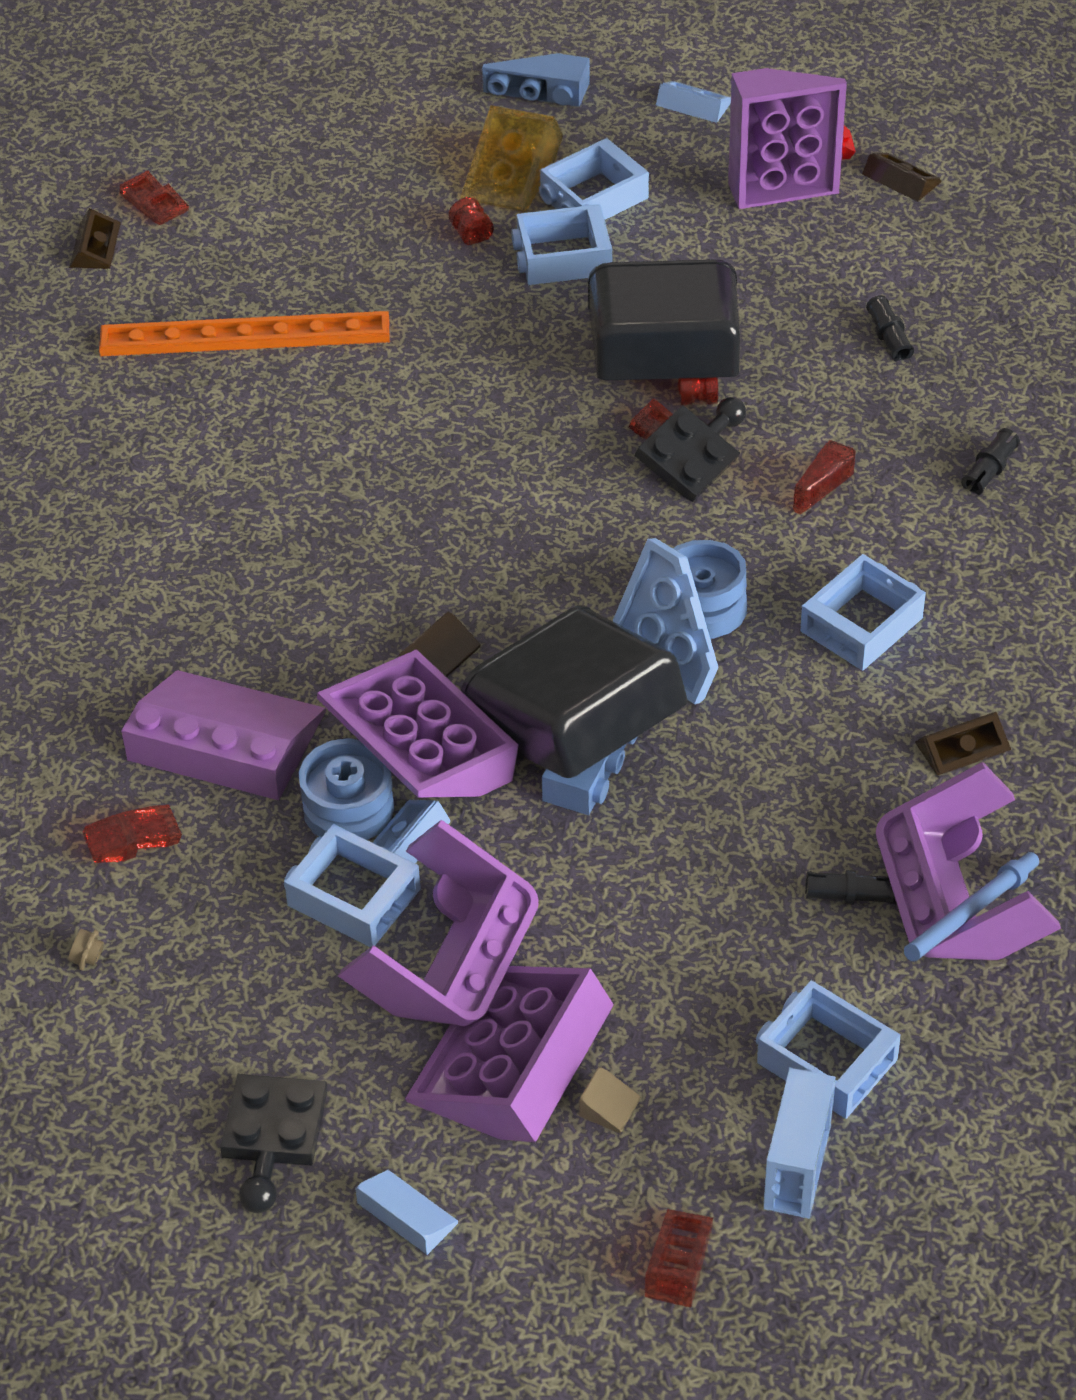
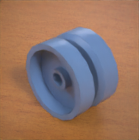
[673,540,747,639]
[298,738,395,840]

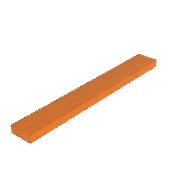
[99,311,390,356]

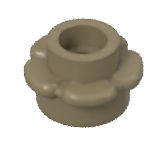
[68,928,104,970]

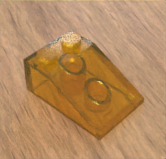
[460,105,563,212]

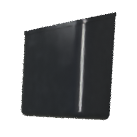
[588,259,740,380]
[461,605,688,778]

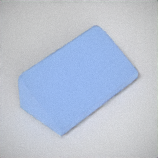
[656,81,731,123]
[372,800,451,863]
[355,1170,458,1255]

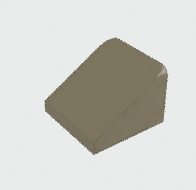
[579,1067,641,1134]

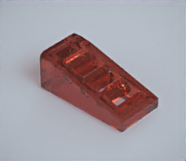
[793,440,856,514]
[645,1209,713,1307]

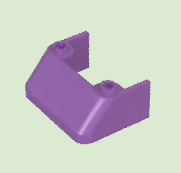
[876,762,1061,960]
[338,819,539,1026]

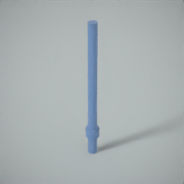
[904,852,1039,961]

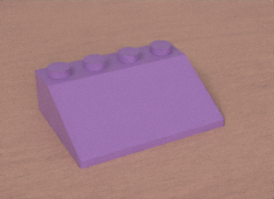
[728,68,847,209]
[317,650,518,798]
[122,670,326,800]
[405,966,614,1142]

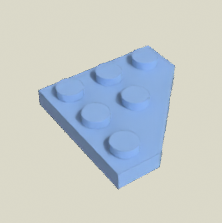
[613,538,718,704]

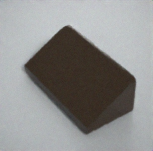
[862,152,942,202]
[69,208,121,269]
[397,612,481,677]
[915,712,1011,776]

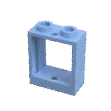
[539,138,649,220]
[511,204,612,285]
[800,554,926,671]
[284,824,421,947]
[756,980,901,1119]
[764,1067,835,1219]

